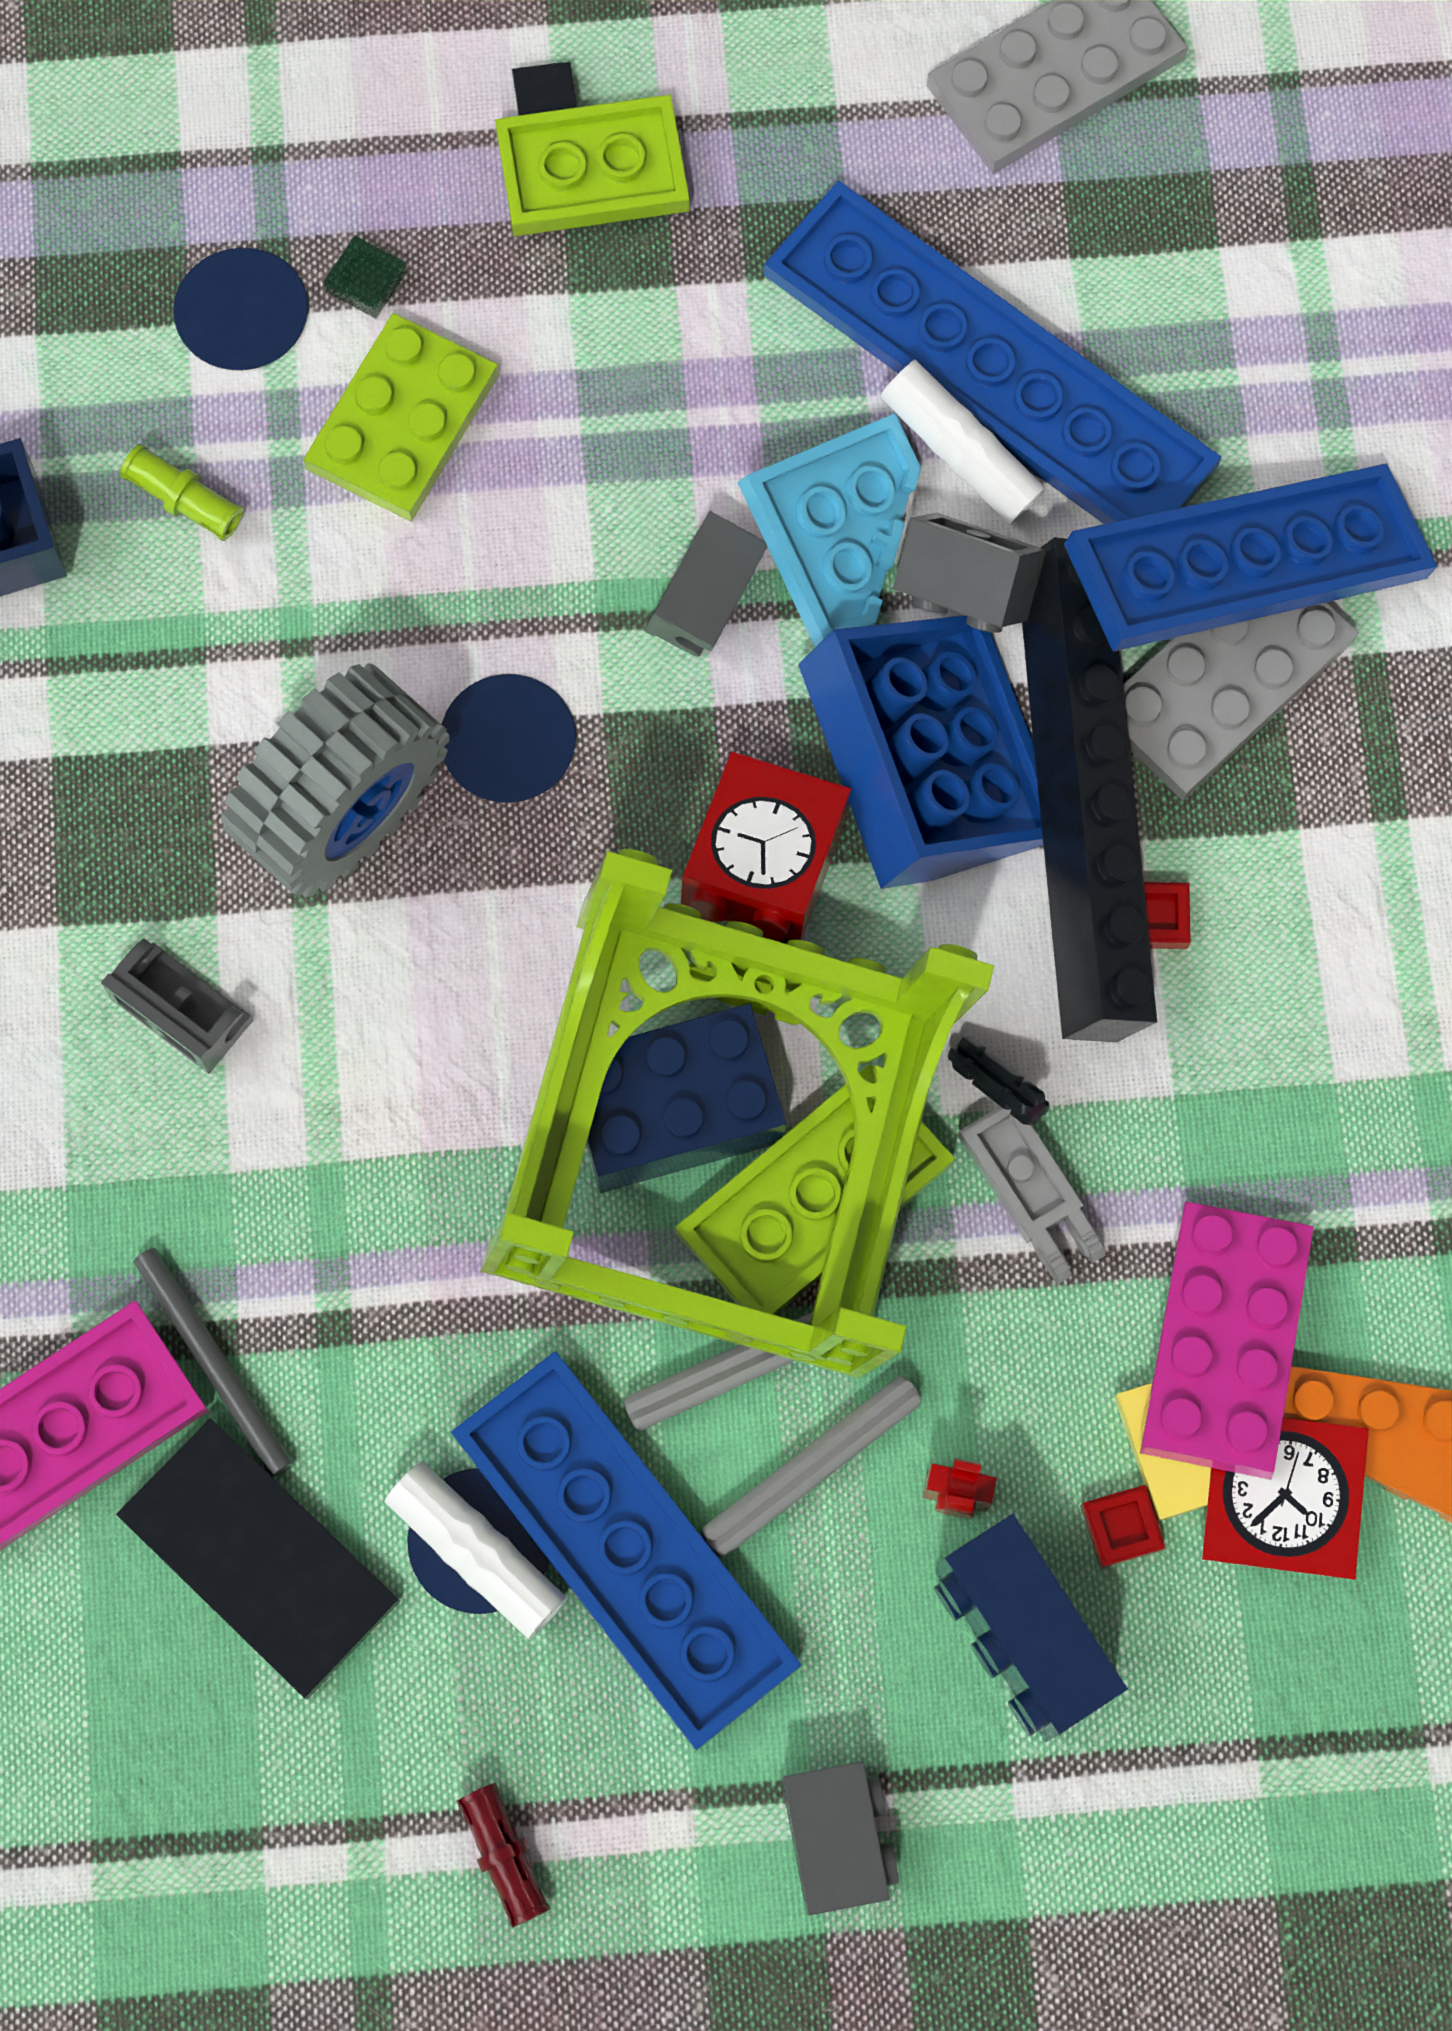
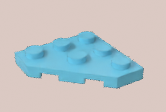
[737,413,921,647]

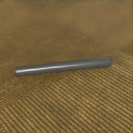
[133,1248,294,1478]

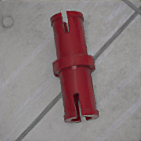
[456,1782,551,1928]

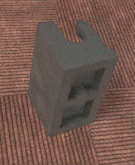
[644,511,767,657]
[101,938,253,1074]

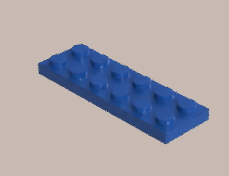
[1064,463,1438,652]
[451,1351,802,1751]

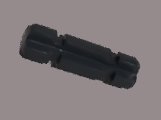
[948,1036,1049,1125]

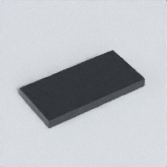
[116,1418,401,1700]

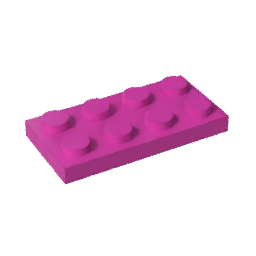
[1140,1201,1314,1480]
[0,1300,209,1551]

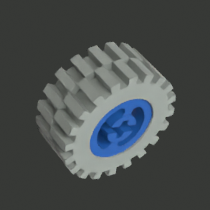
[221,663,449,898]

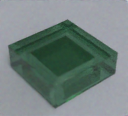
[323,235,407,319]

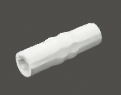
[880,360,1046,525]
[384,1461,567,1640]

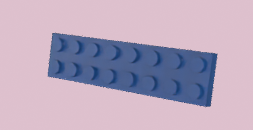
[764,180,1221,524]

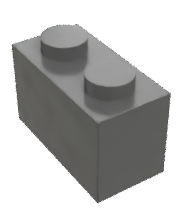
[893,513,1046,633]
[781,1761,899,1916]

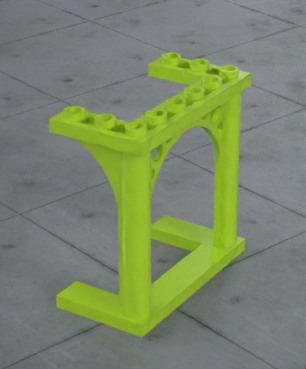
[480,849,995,1378]

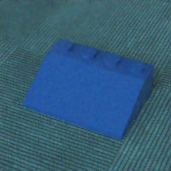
[798,615,1043,889]

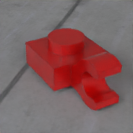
[922,1458,997,1519]

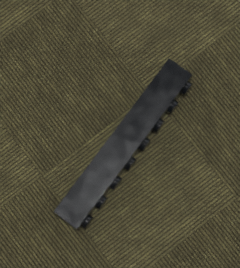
[1022,537,1158,1043]

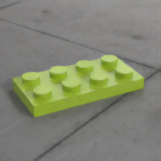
[675,1064,955,1315]

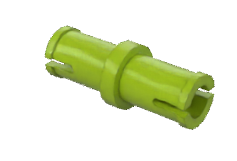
[120,444,244,541]

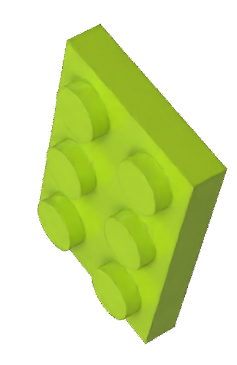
[495,94,690,237]
[303,312,499,522]

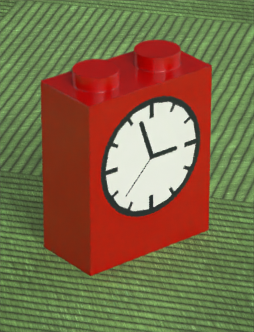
[681,751,851,941]

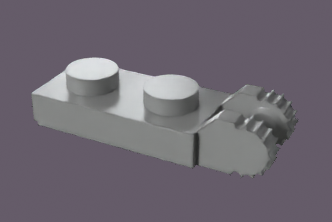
[958,1106,1106,1283]

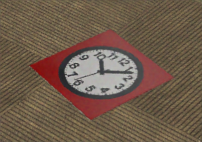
[1202,1417,1369,1580]

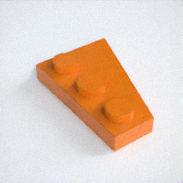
[1283,1366,1452,1523]

